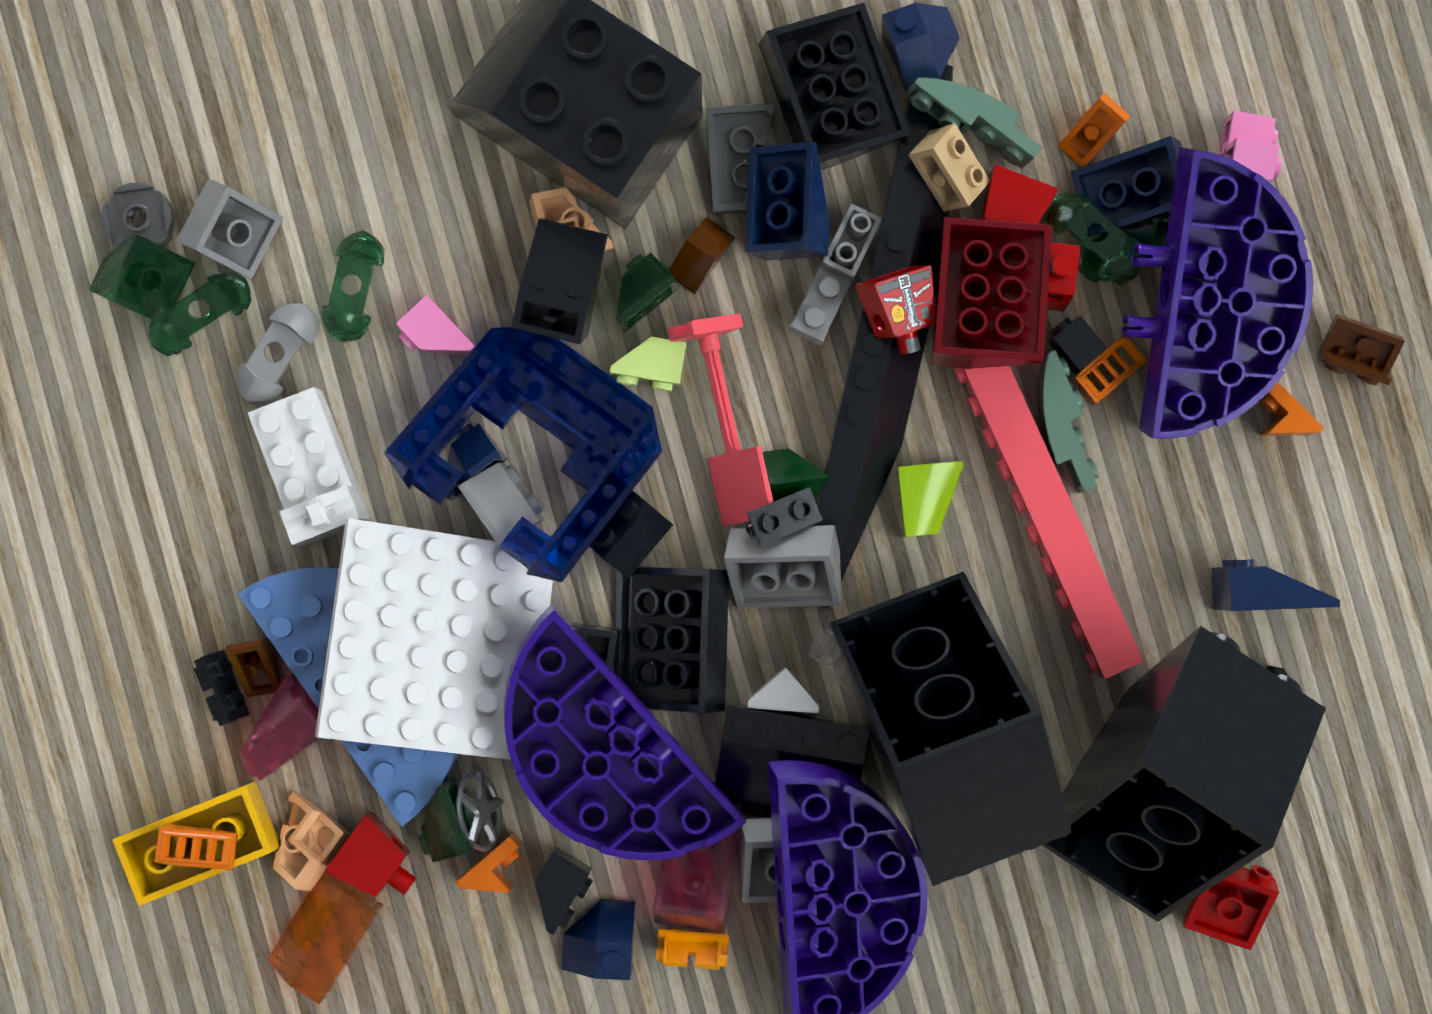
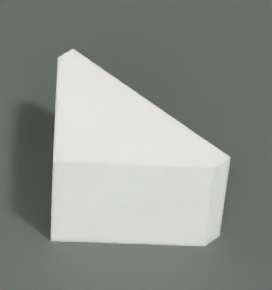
[747,667,819,713]

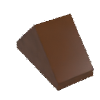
[667,217,736,294]
[226,638,282,697]

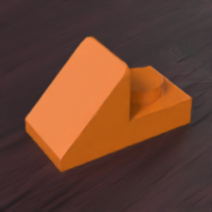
[1057,93,1130,167]
[1259,382,1324,436]
[455,832,522,893]

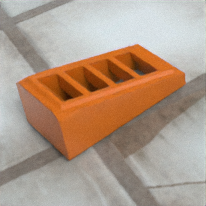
[1070,336,1146,406]
[155,824,238,870]

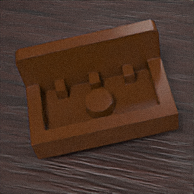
[1318,314,1405,385]

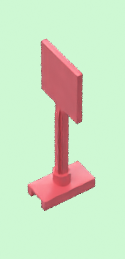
[667,313,774,526]

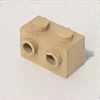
[909,124,990,212]

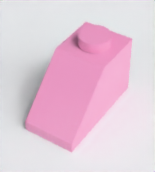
[396,295,479,355]

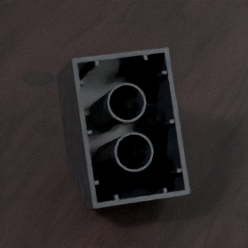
[449,0,703,230]
[830,571,1071,886]
[1042,626,1326,922]

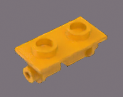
[656,928,729,970]

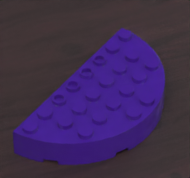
[504,604,746,860]
[768,760,928,1014]

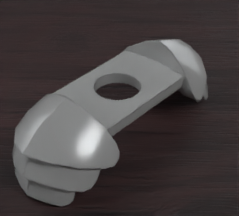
[236,303,319,405]

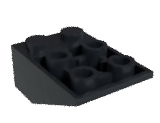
[512,218,608,344]

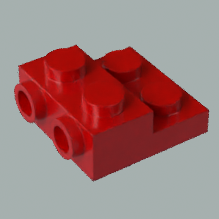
[1182,865,1279,950]

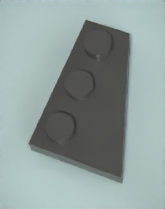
[706,103,776,214]

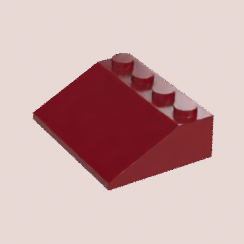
[931,217,1052,369]

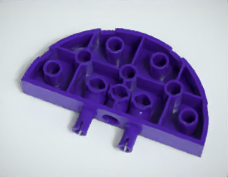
[1121,147,1313,439]

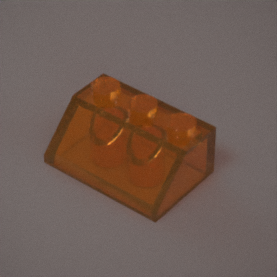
[267,871,384,1004]

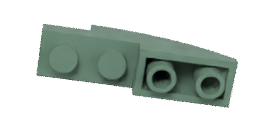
[904,77,1042,169]
[1038,351,1099,493]

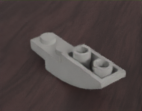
[789,203,883,346]

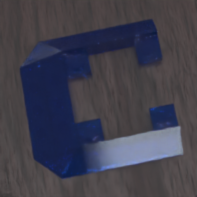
[384,327,662,582]

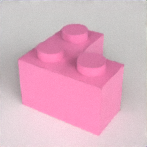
[1219,110,1282,183]

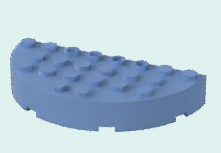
[237,567,459,827]

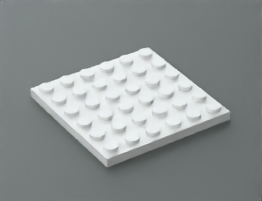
[315,518,557,760]

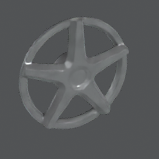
[456,771,504,852]

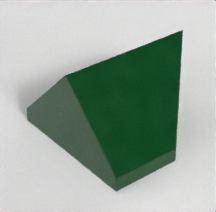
[762,448,830,501]

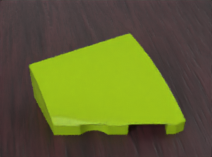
[897,461,964,537]

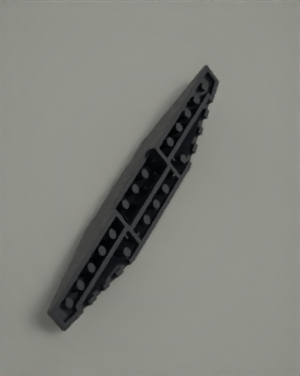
[812,65,953,609]

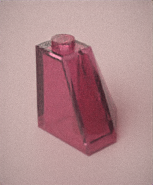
[240,673,324,781]

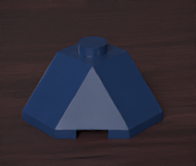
[882,2,960,92]
[443,423,508,501]
[561,899,635,980]

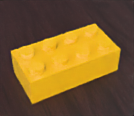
[112,781,281,906]

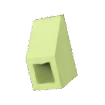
[610,336,687,392]

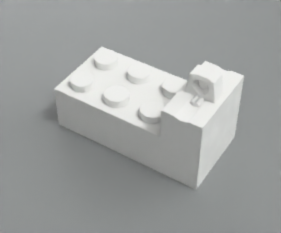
[248,387,372,546]

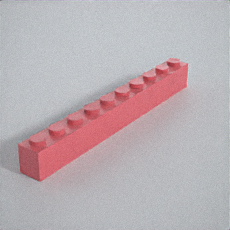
[952,366,1144,679]

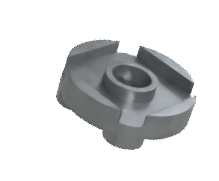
[101,183,175,255]

